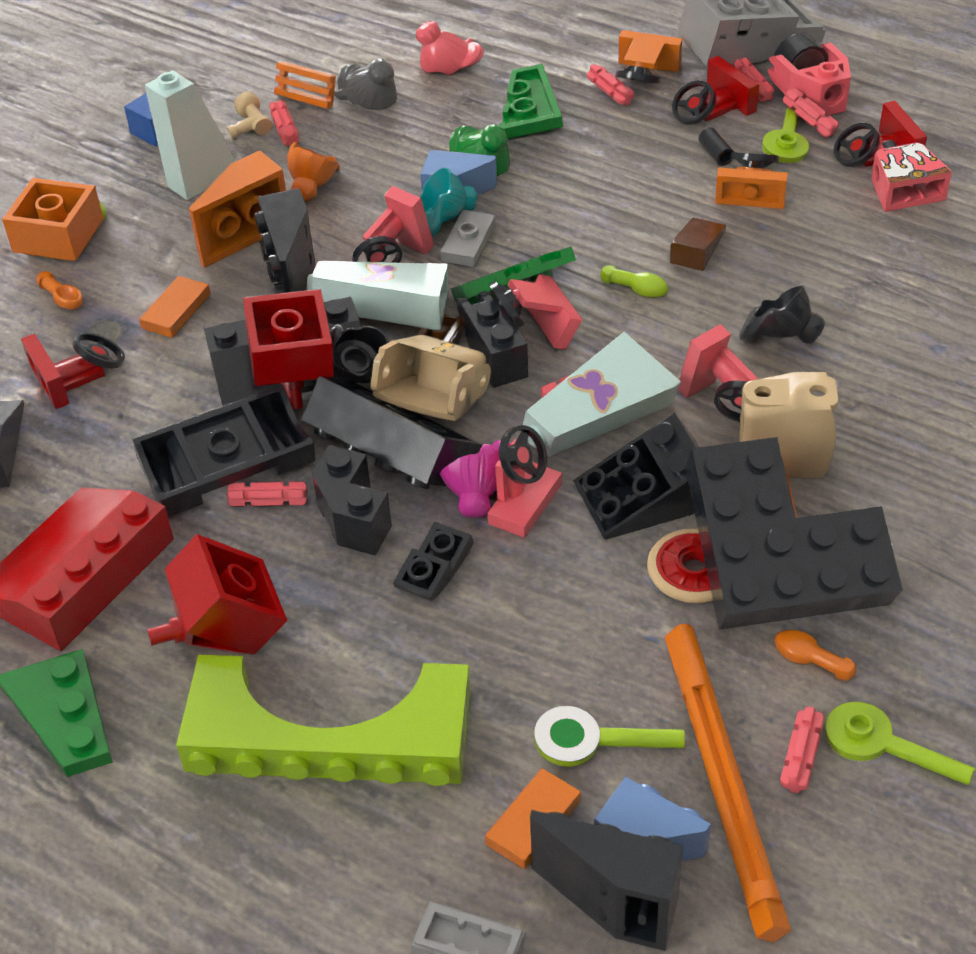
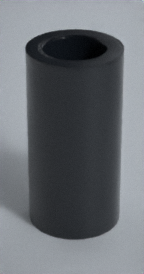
[698,127,734,166]

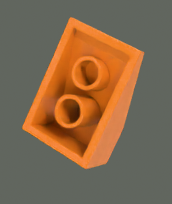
[189,150,286,268]

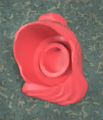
[416,21,484,75]

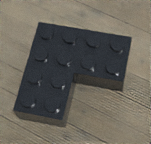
[685,437,903,630]

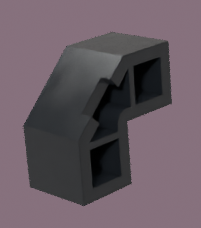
[312,445,392,556]

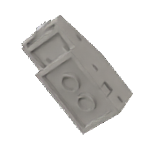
[676,0,826,66]

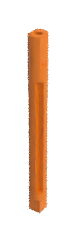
[664,624,792,943]

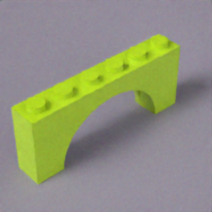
[176,654,471,786]

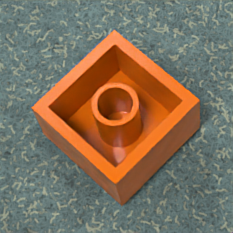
[2,178,104,261]

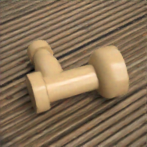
[227,91,272,139]

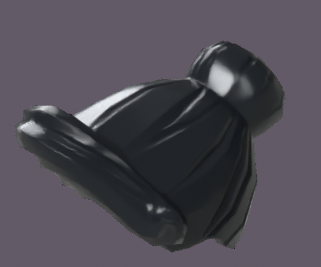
[739,285,825,344]
[328,324,389,383]

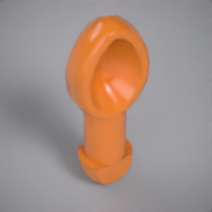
[36,271,83,310]
[774,629,856,681]

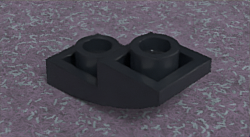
[393,521,474,601]

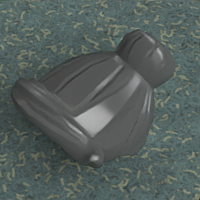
[334,59,397,110]

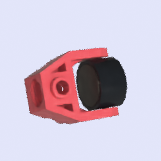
[768,33,851,116]

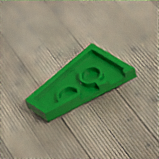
[499,63,563,139]
[450,246,576,305]
[0,649,113,777]

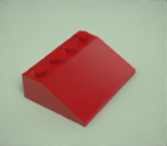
[0,488,174,652]

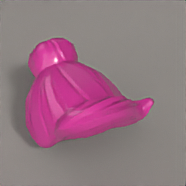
[439,440,512,518]

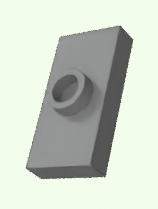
[440,210,496,267]
[411,901,526,954]

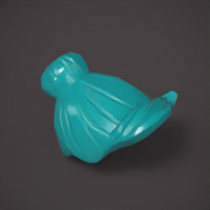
[420,168,478,238]

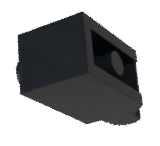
[456,291,529,388]

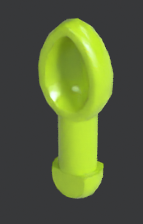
[600,265,668,297]

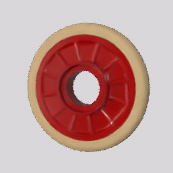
[647,529,713,603]

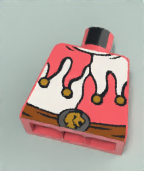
[872,140,952,212]

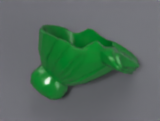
[449,124,510,176]

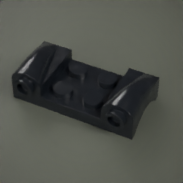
[132,384,316,517]

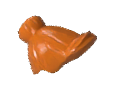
[287,142,340,201]

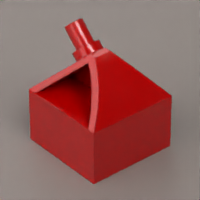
[243,289,334,409]
[147,534,288,655]

